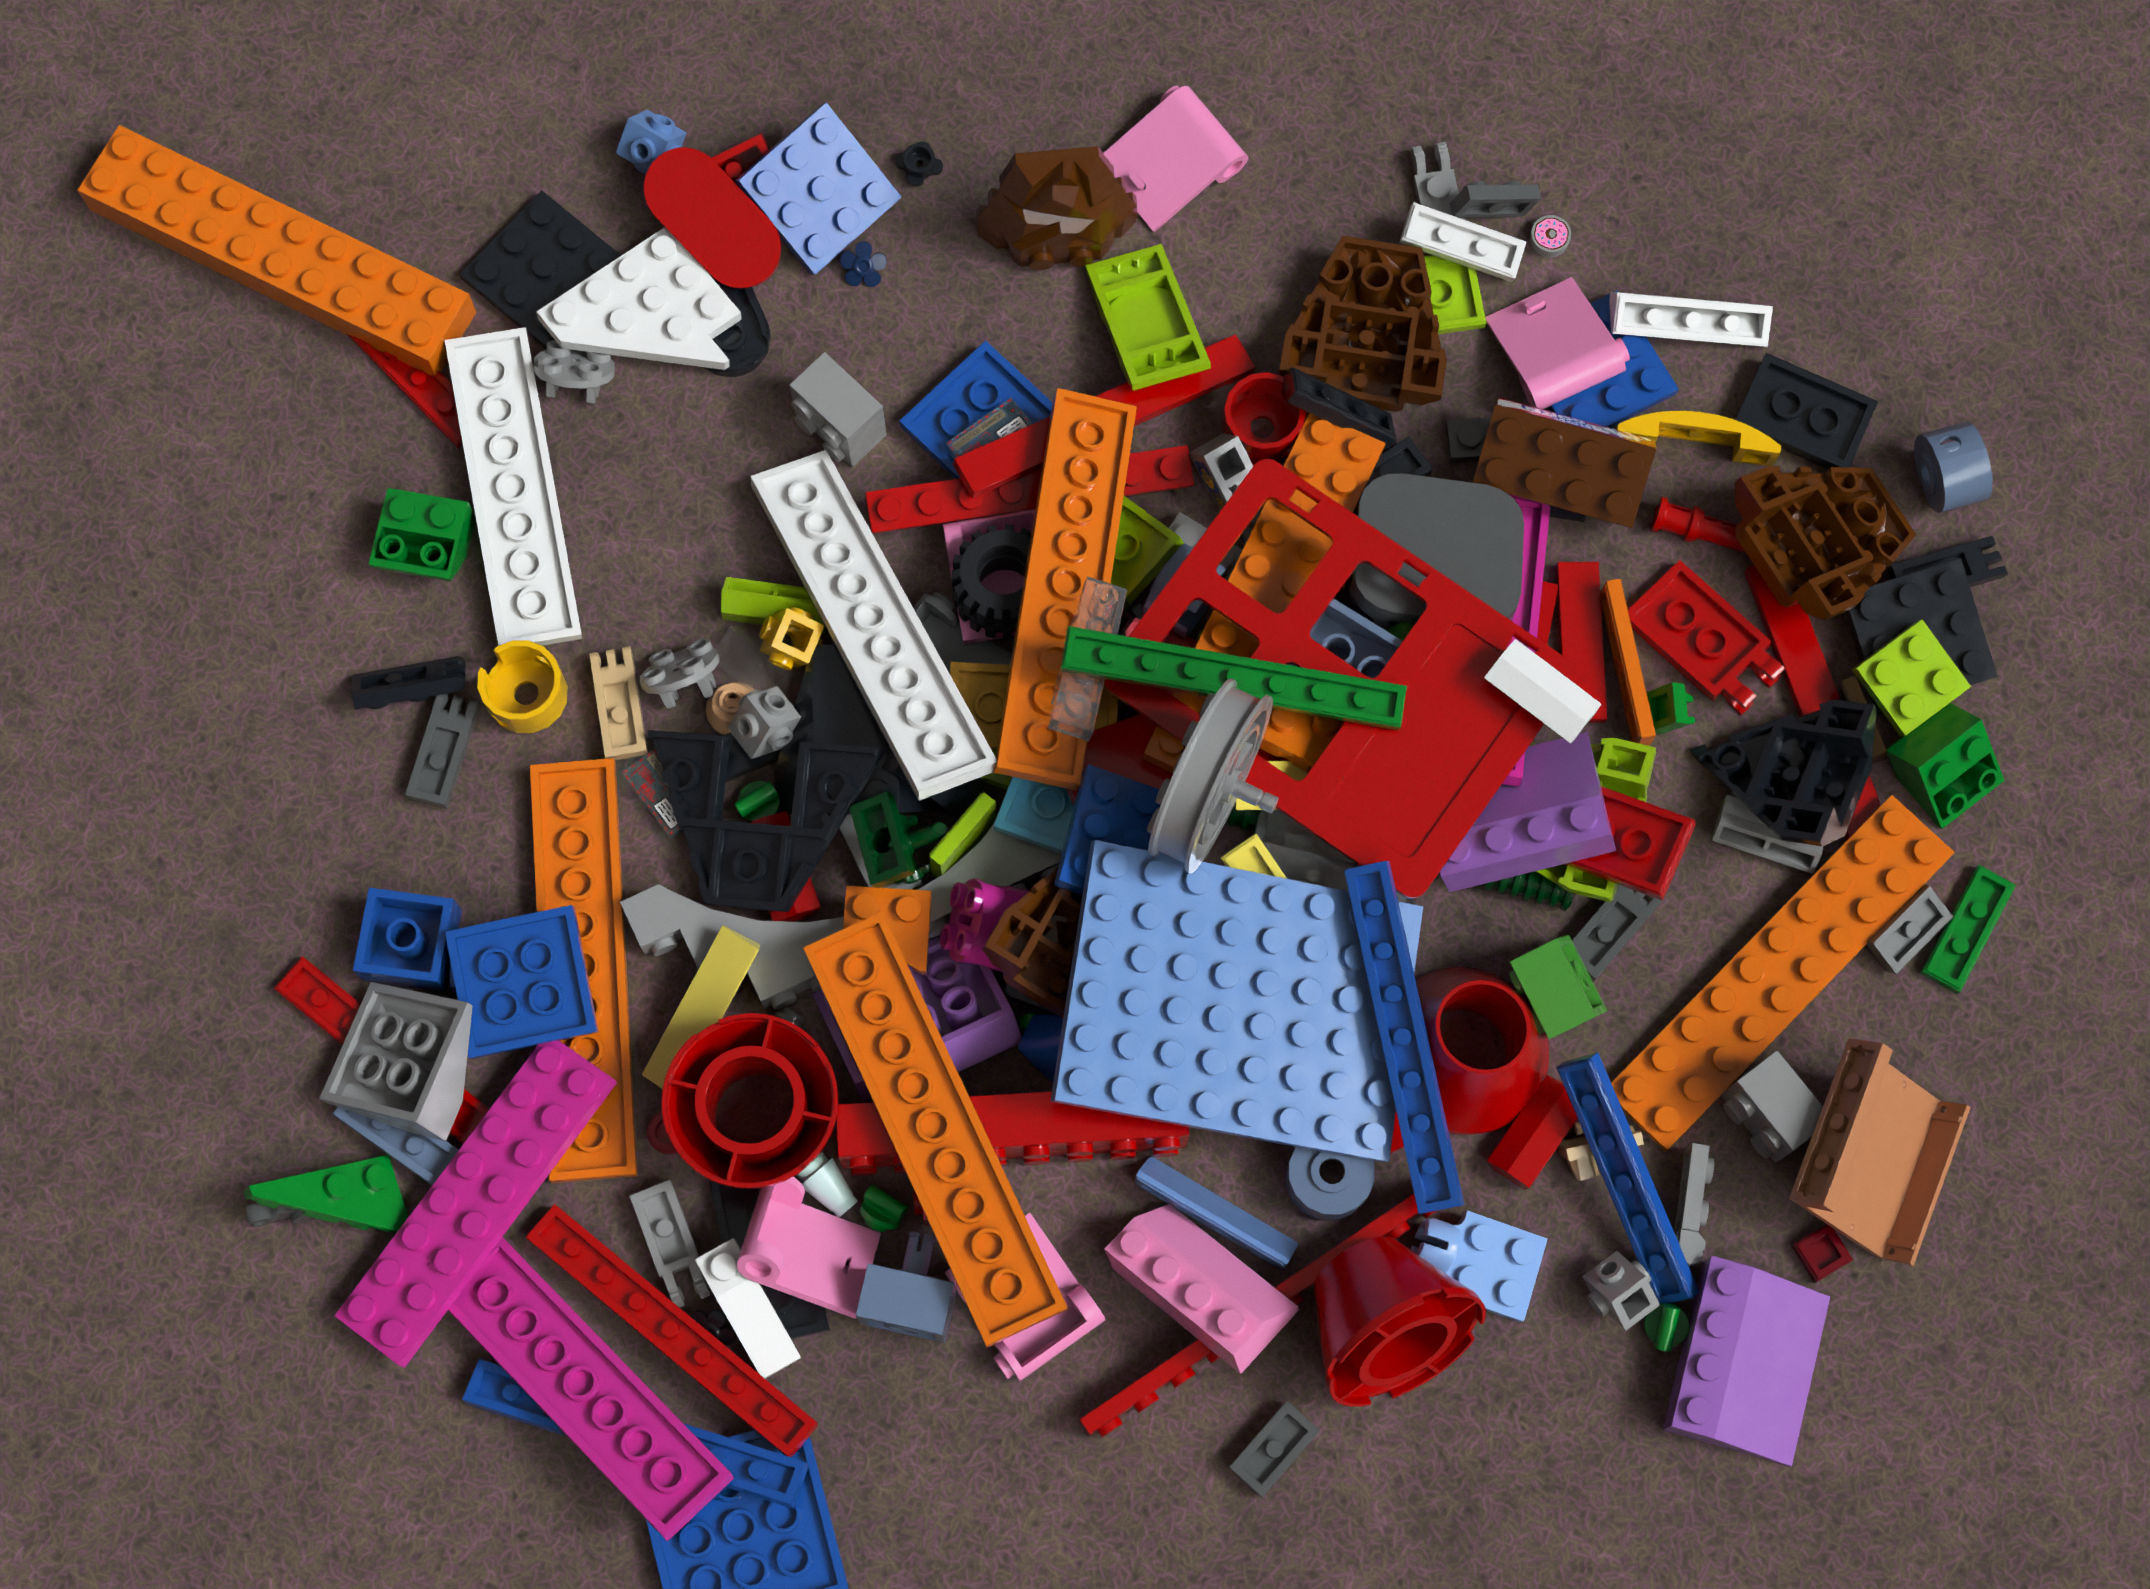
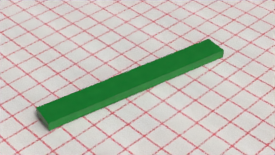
[1060,626,1407,730]

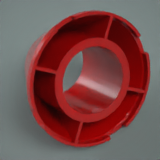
[1416,967,1549,1135]
[661,1013,838,1189]
[1314,1237,1486,1407]

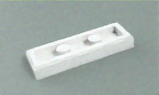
[1399,202,1526,282]

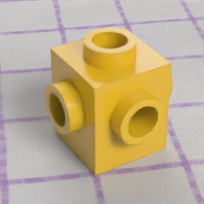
[759,607,825,670]

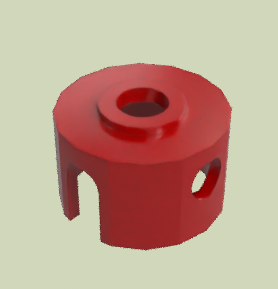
[1222,372,1306,465]

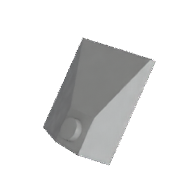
[319,982,473,1141]

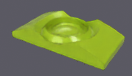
[1085,244,1211,391]

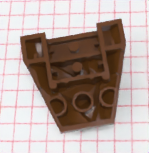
[976,146,1137,270]
[1279,235,1447,412]
[1735,466,1916,620]
[982,866,1082,1018]

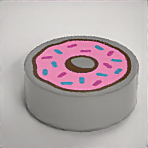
[1529,215,1571,258]

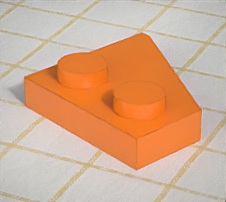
[1260,708,1345,772]
[843,886,932,975]

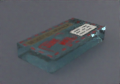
[945,397,1032,459]
[621,748,683,840]

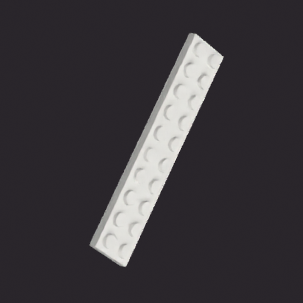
[750,450,997,801]

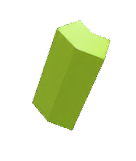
[721,577,826,634]

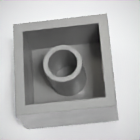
[789,352,887,467]
[1721,1051,1823,1163]

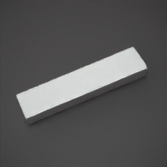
[1609,292,1773,347]

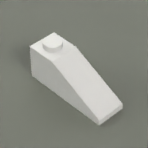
[695,1238,801,1379]

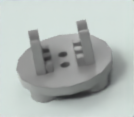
[534,340,615,404]
[640,638,720,709]

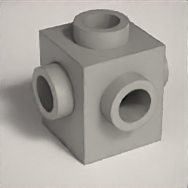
[728,686,801,759]
[1583,1251,1660,1331]

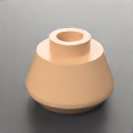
[706,682,754,735]

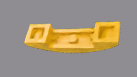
[1616,411,1781,466]

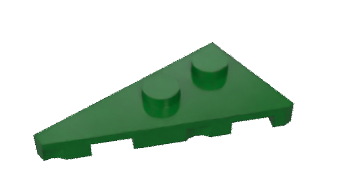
[243,1155,408,1236]

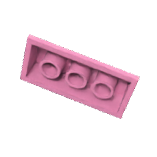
[1104,1204,1299,1374]

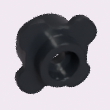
[896,142,943,186]

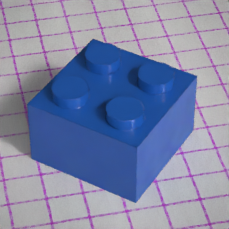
[353,888,462,992]

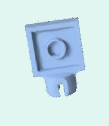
[1411,1210,1547,1322]

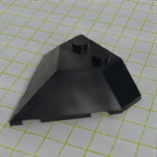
[1689,699,1876,847]

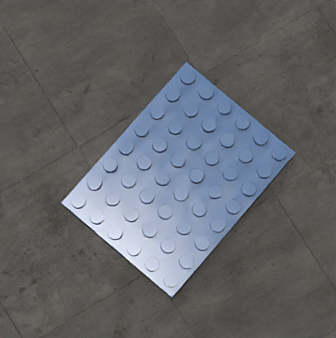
[1050,840,1423,1163]

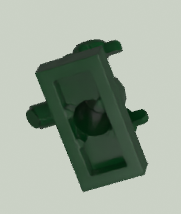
[849,791,949,888]

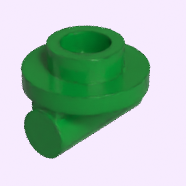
[734,781,780,822]
[859,1184,909,1232]
[1645,1303,1689,1352]

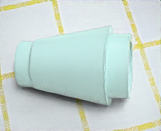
[796,1153,858,1217]

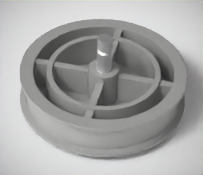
[1147,678,1279,874]

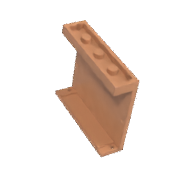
[1789,1038,1971,1266]

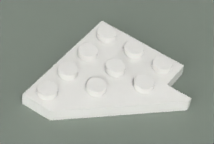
[537,227,741,370]

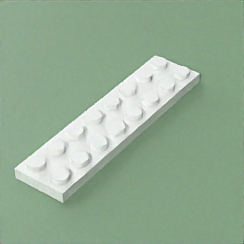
[445,327,582,646]

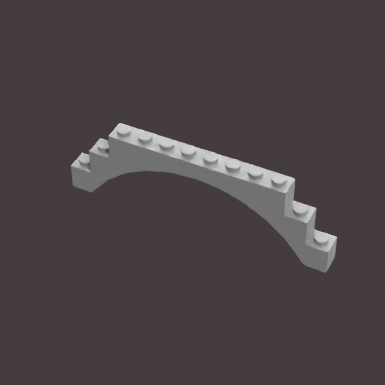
[620,824,1061,1010]

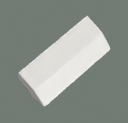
[1484,639,1601,743]

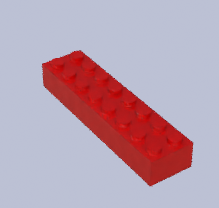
[836,1091,1189,1176]

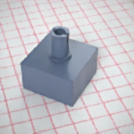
[855,1232,957,1343]

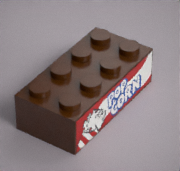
[1472,397,1657,528]

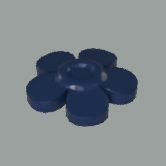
[840,241,887,287]

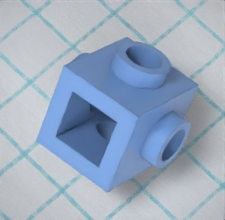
[616,110,687,174]

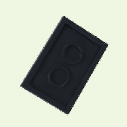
[1735,353,1879,469]

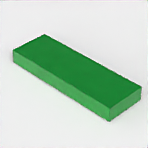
[1919,864,2016,994]

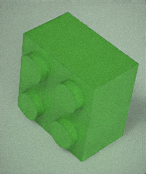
[1509,935,1607,1039]

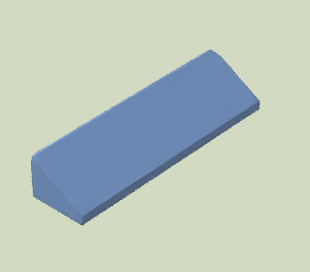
[1135,1156,1298,1270]

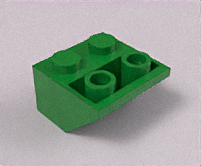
[368,488,476,582]
[1887,703,2005,829]

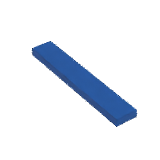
[1556,1052,1700,1304]

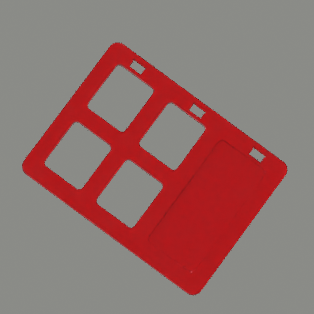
[1103,459,1576,899]

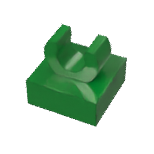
[1646,682,1695,734]

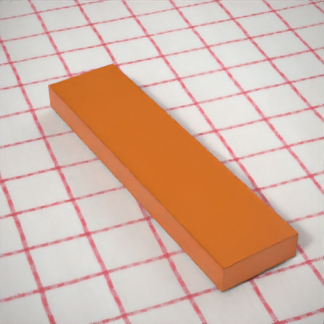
[1600,579,1656,746]

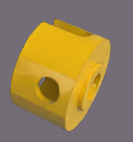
[477,640,568,733]

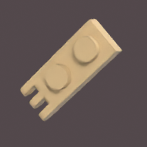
[589,646,648,760]

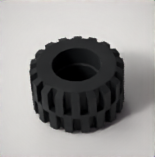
[951,524,1031,640]

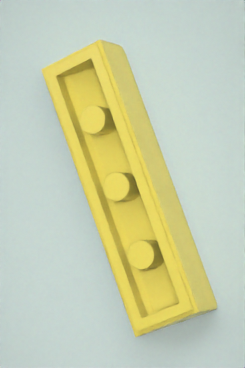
[642,925,760,1089]

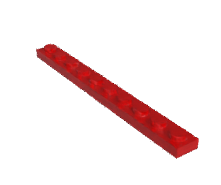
[1079,1194,1439,1438]

